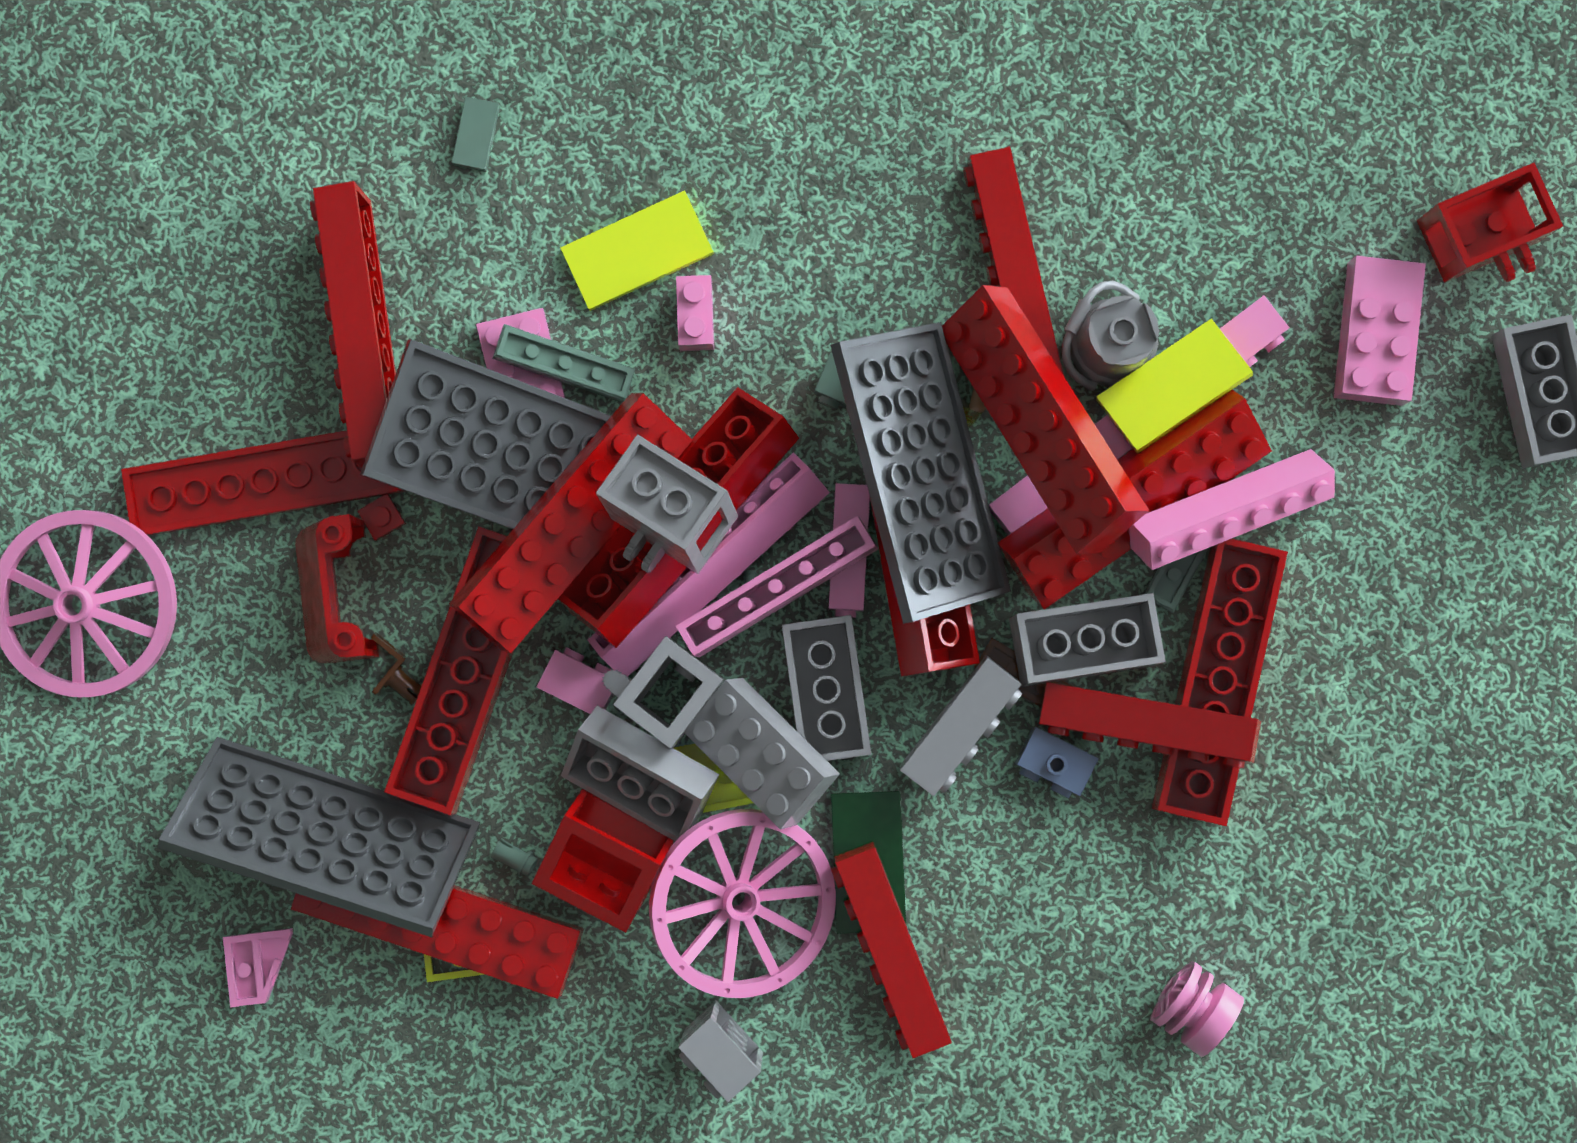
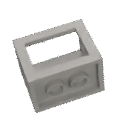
[596,434,738,574]
[602,636,725,749]

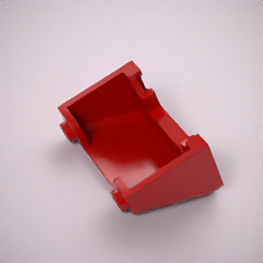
[295,514,379,664]

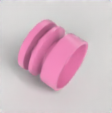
[1150,961,1244,1057]

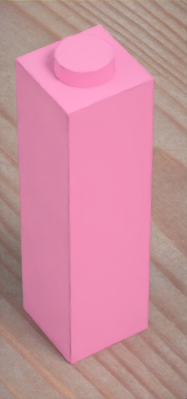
[828,483,870,618]

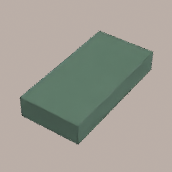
[452,97,500,172]

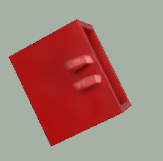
[1416,162,1564,283]
[531,789,674,933]

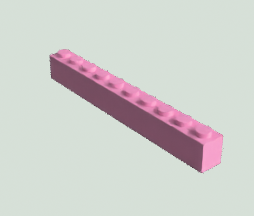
[989,295,1290,535]

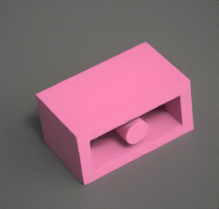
[676,275,714,351]
[537,647,613,714]

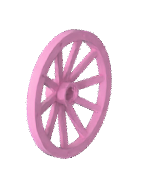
[0,510,177,698]
[649,809,836,998]

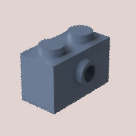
[1015,727,1099,799]

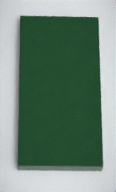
[831,791,906,934]

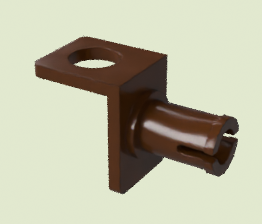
[371,632,421,706]

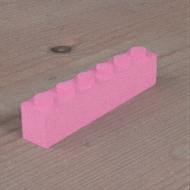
[1129,449,1335,570]
[676,516,878,658]

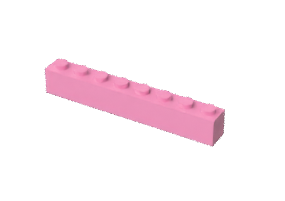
[588,452,830,677]

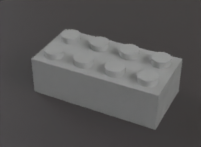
[1491,314,1577,469]
[1009,593,1166,687]
[782,615,871,761]
[900,655,1022,796]
[684,678,840,829]
[561,705,719,841]
[678,1000,763,1102]

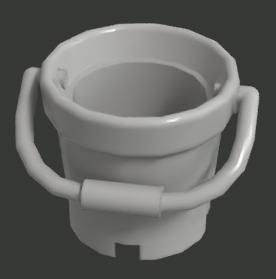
[1062,280,1159,391]

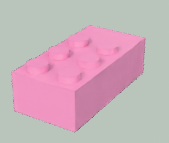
[1334,256,1426,406]

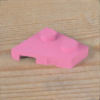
[223,928,293,1008]

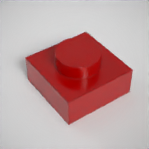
[357,494,406,541]

